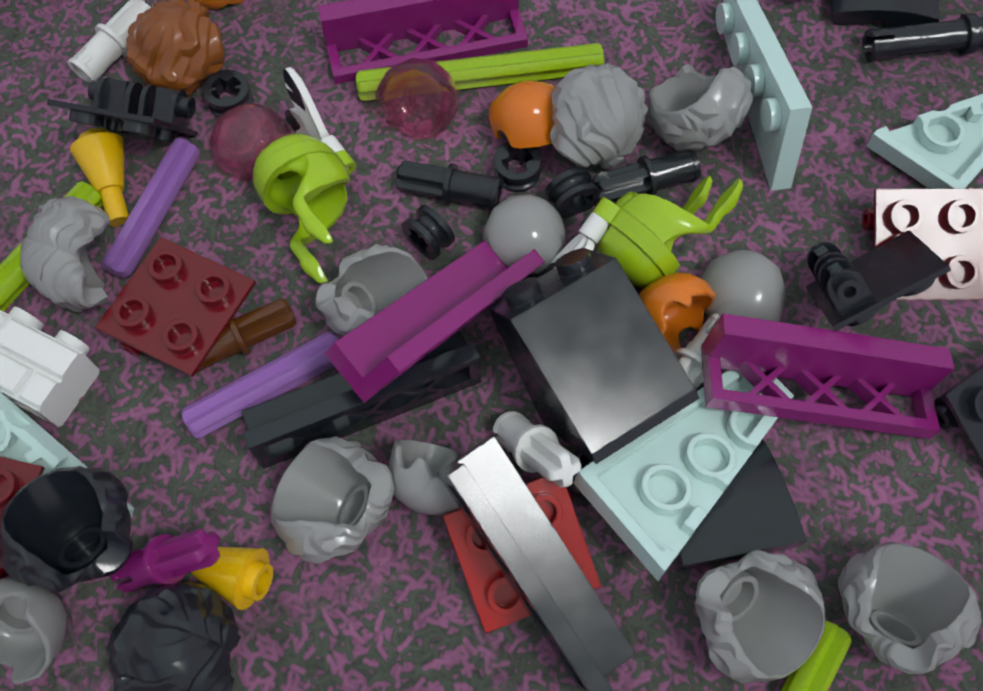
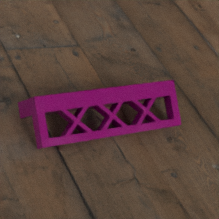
[318,0,528,84]
[324,241,545,403]
[701,313,955,439]

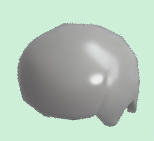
[482,194,566,276]
[700,250,787,322]
[388,440,460,516]
[0,577,68,684]

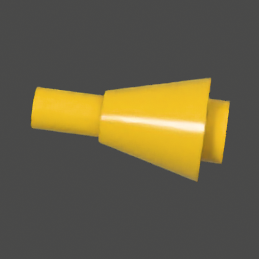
[70,128,129,227]
[191,546,273,610]

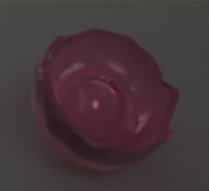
[375,58,459,139]
[209,103,293,182]

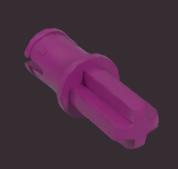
[110,528,221,593]

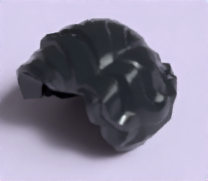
[0,466,133,592]
[107,582,241,691]

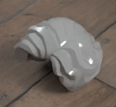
[550,63,648,170]
[647,64,753,152]
[20,196,110,312]
[315,244,429,336]
[271,436,395,564]
[838,542,982,674]
[695,550,825,684]

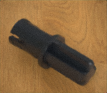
[592,150,701,202]
[395,160,503,210]

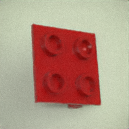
[443,476,601,634]

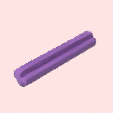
[102,137,200,279]
[181,331,339,438]

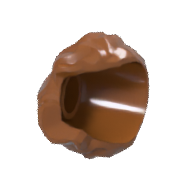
[126,0,225,97]

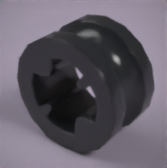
[203,69,254,120]
[494,141,541,193]
[546,167,601,219]
[401,205,455,260]

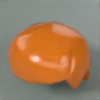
[488,80,555,149]
[639,273,716,353]

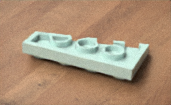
[716,0,812,191]
[574,370,794,581]

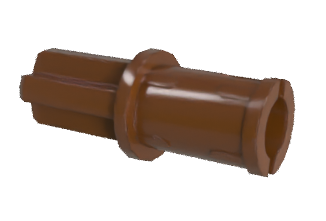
[195,298,296,374]

